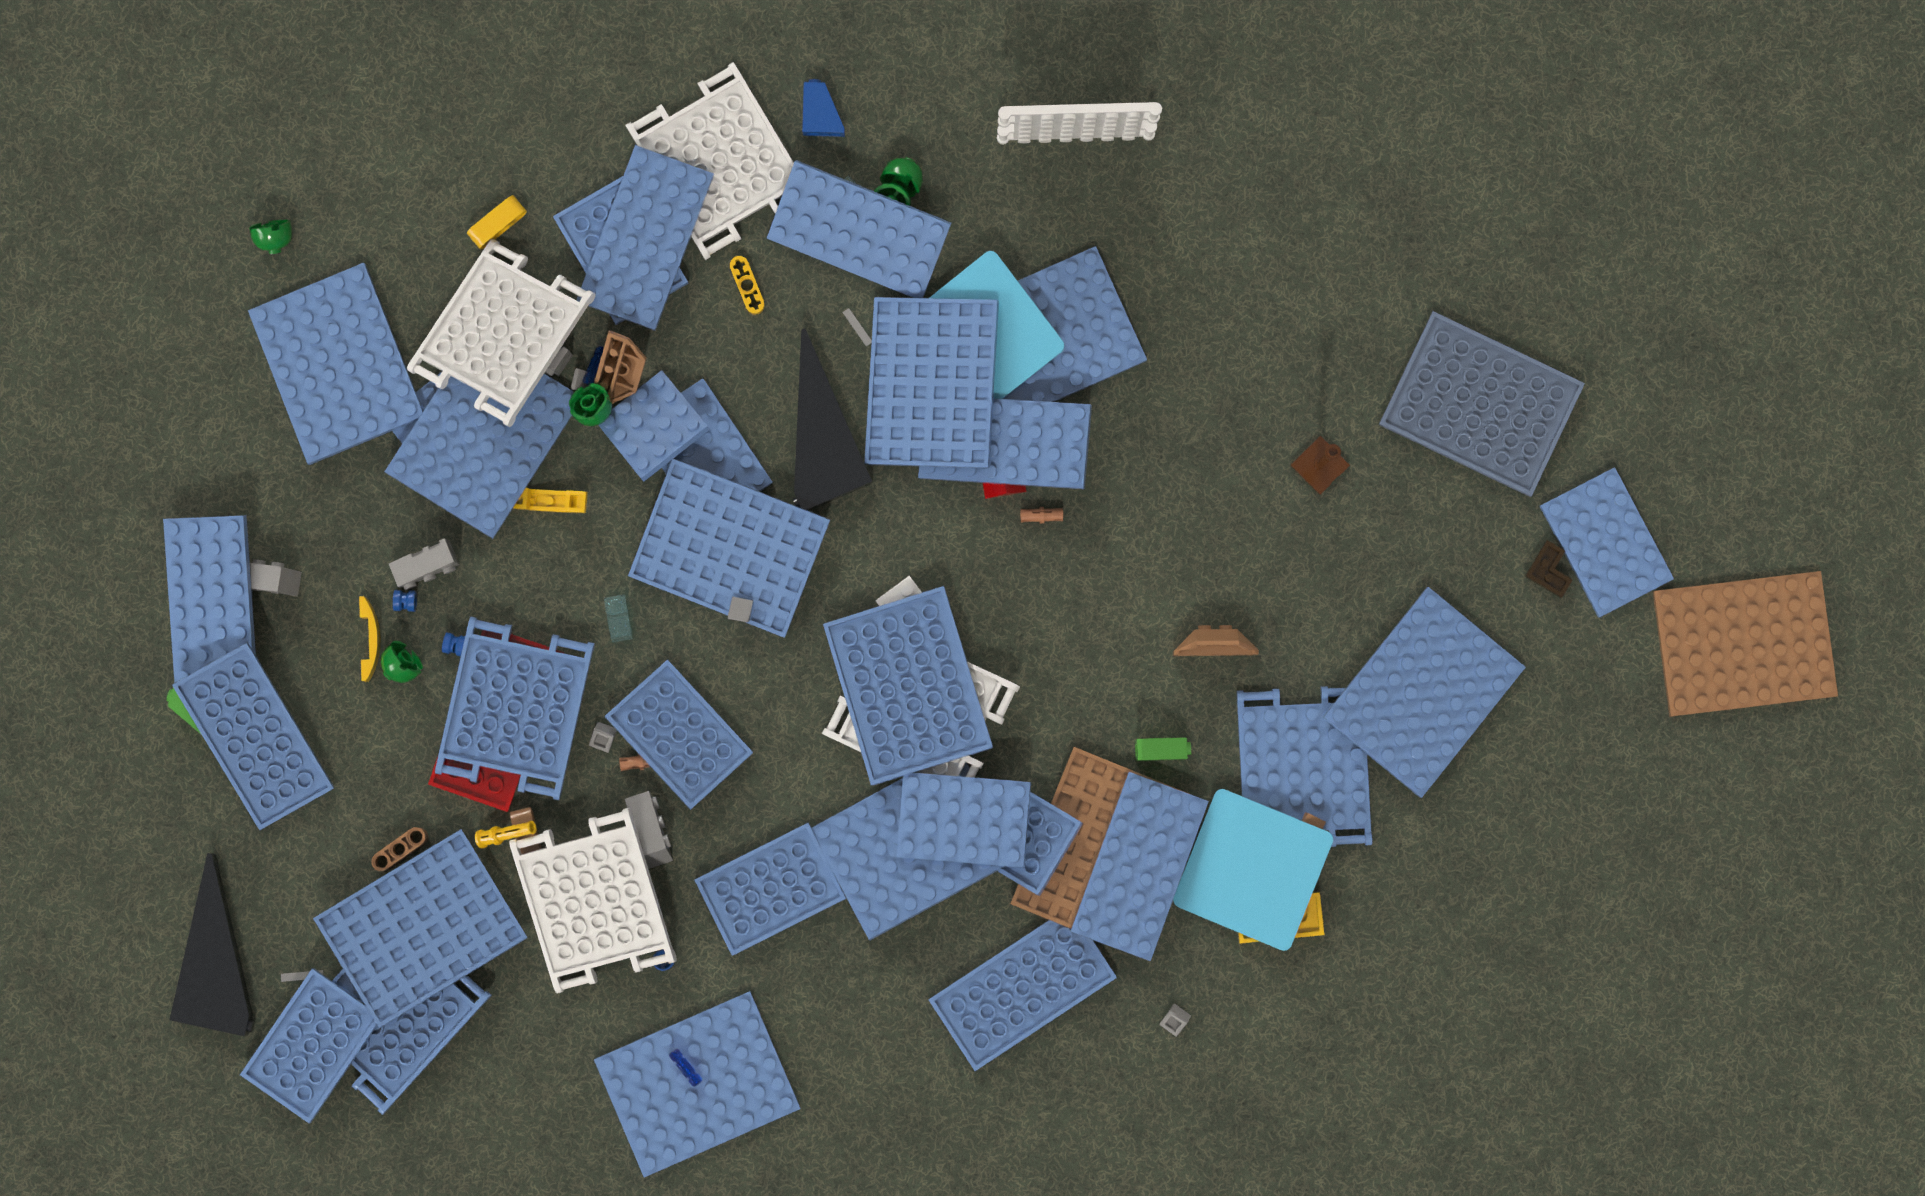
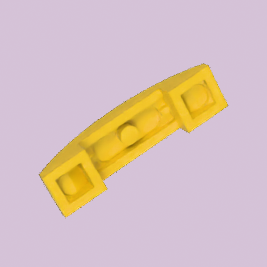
[513,488,588,513]
[359,596,381,682]

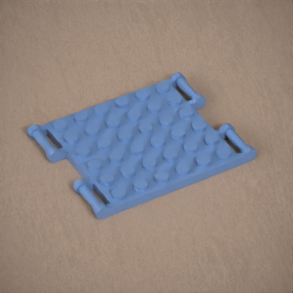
[435,617,595,800]
[1236,686,1372,847]
[332,969,492,1115]

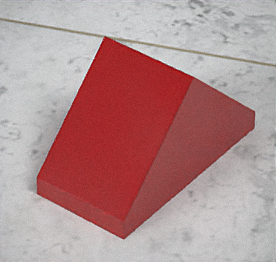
[983,483,1027,499]

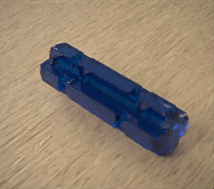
[583,346,604,385]
[669,1049,702,1087]

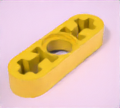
[730,256,765,315]

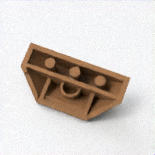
[594,330,647,404]
[1173,625,1259,656]

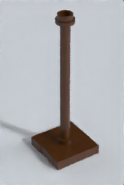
[1290,436,1350,495]

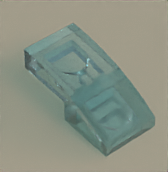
[604,594,633,643]

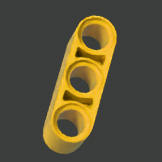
[467,195,527,250]

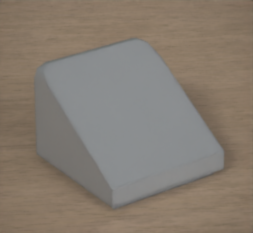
[571,368,593,391]
[728,597,753,622]
[589,722,617,753]
[1159,1004,1191,1037]

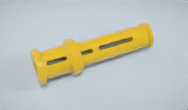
[475,821,536,849]

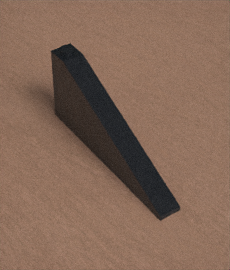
[793,328,872,511]
[170,853,255,1036]

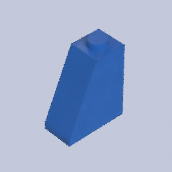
[802,79,845,137]

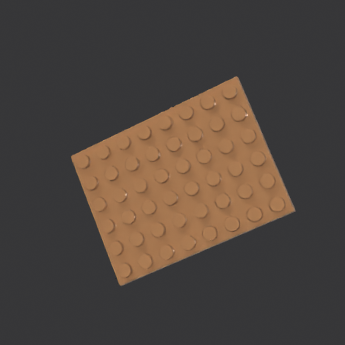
[1653,571,1838,717]
[1010,747,1191,929]

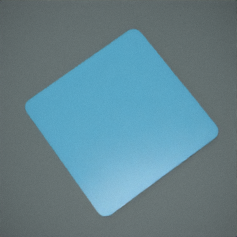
[930,251,1064,399]
[1173,789,1333,951]

